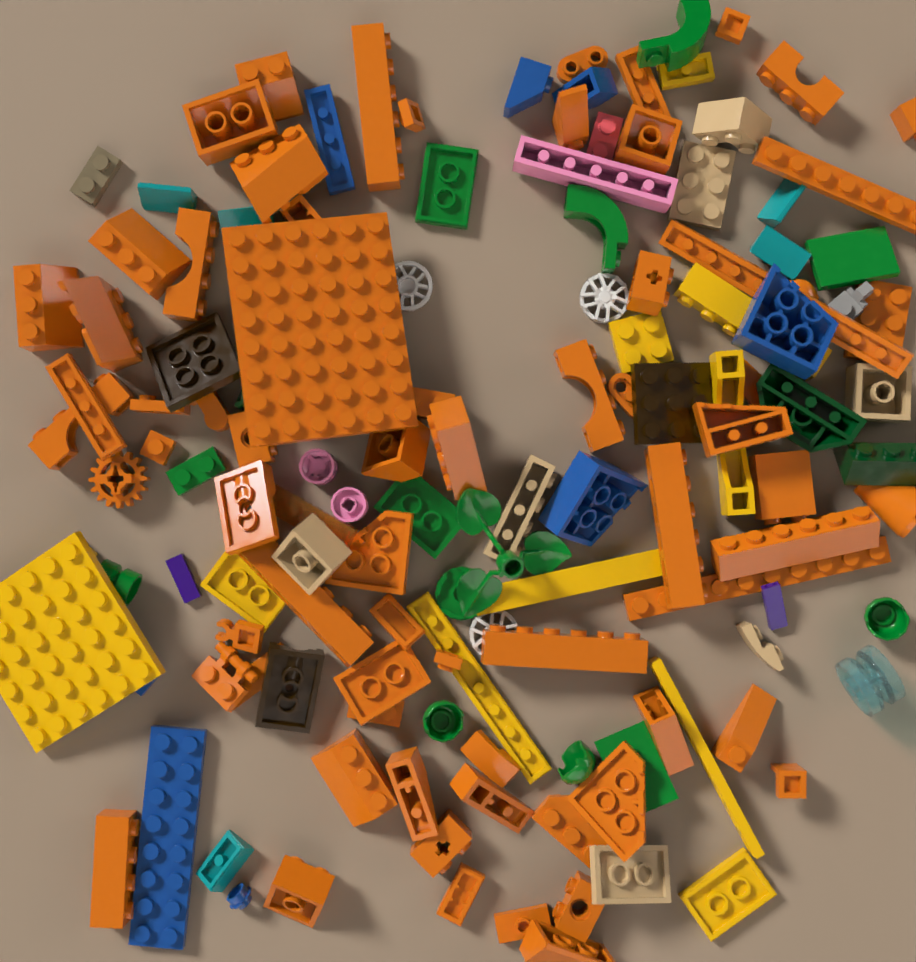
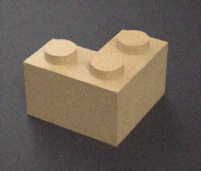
[692,97,772,154]

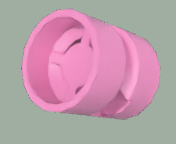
[299,448,338,485]
[331,487,369,522]

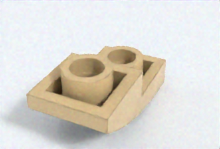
[735,621,784,671]

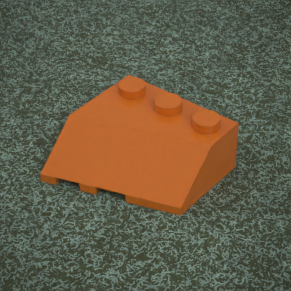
[229,124,329,224]
[57,276,144,372]

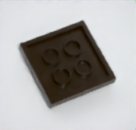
[145,312,241,413]
[631,362,712,445]

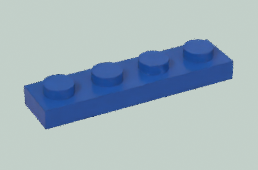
[304,84,356,196]

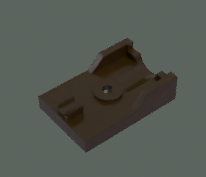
[255,642,325,734]

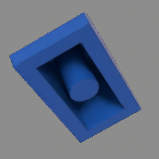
[503,56,554,118]
[552,66,618,110]

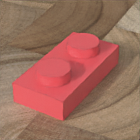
[586,111,624,160]

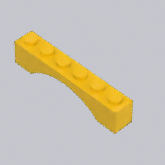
[709,349,756,516]

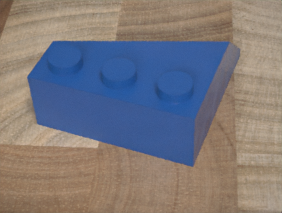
[731,263,839,380]
[538,450,648,547]

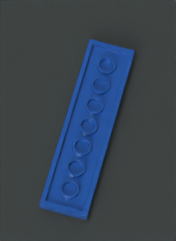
[128,724,207,950]

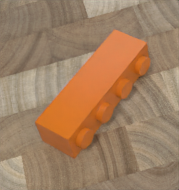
[90,809,140,929]

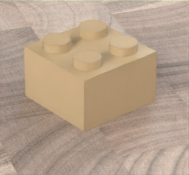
[845,363,912,423]
[271,513,352,596]

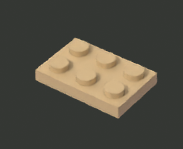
[667,140,736,231]
[589,845,672,905]

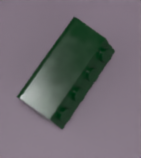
[832,442,916,486]

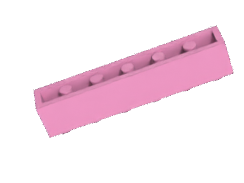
[512,135,678,214]

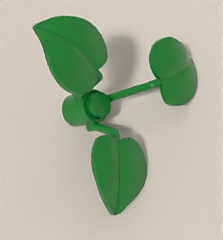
[456,488,572,617]

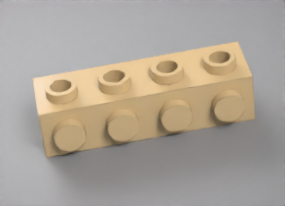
[483,455,557,559]

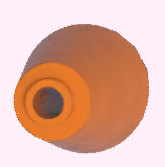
[853,485,916,538]

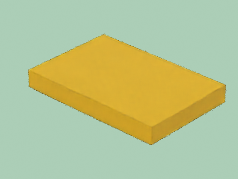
[200,551,286,633]
[678,847,777,942]

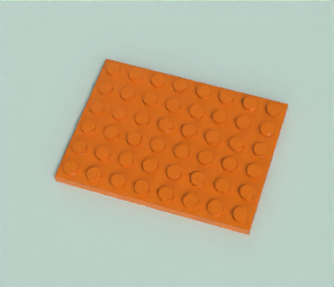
[221,212,418,448]

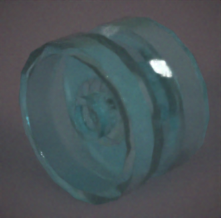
[835,645,906,717]

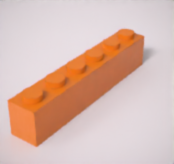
[351,22,405,192]
[644,442,708,610]
[710,505,880,582]
[237,539,374,668]
[481,624,648,674]

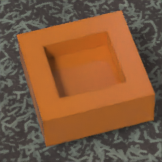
[714,7,751,45]
[397,98,426,133]
[139,430,177,466]
[433,648,463,672]

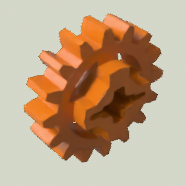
[88,450,150,508]

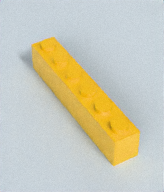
[673,262,832,381]

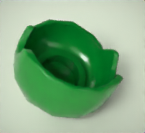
[864,597,910,641]
[423,700,464,743]
[558,740,596,785]

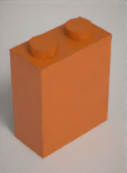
[748,450,816,525]

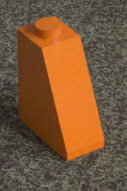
[633,686,694,776]

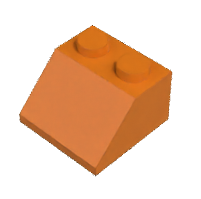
[235,51,305,122]
[612,104,683,175]
[361,420,431,482]
[263,854,335,928]

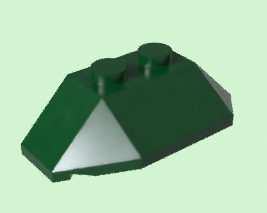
[756,363,868,453]

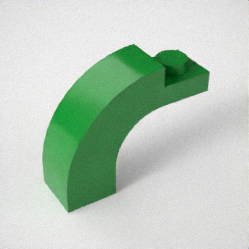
[636,0,711,72]
[563,184,628,274]

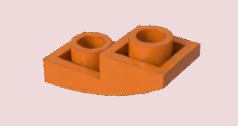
[460,730,521,788]

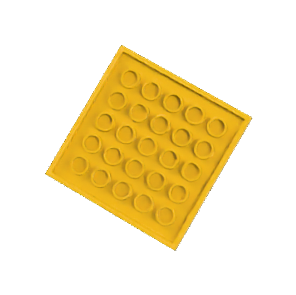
[0,531,166,753]

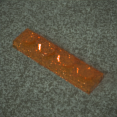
[273,483,358,548]

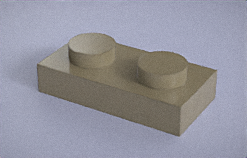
[69,146,123,207]

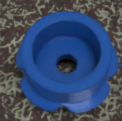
[226,883,252,910]

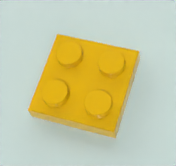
[608,310,674,374]

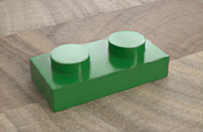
[166,446,227,496]

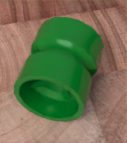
[101,559,143,606]

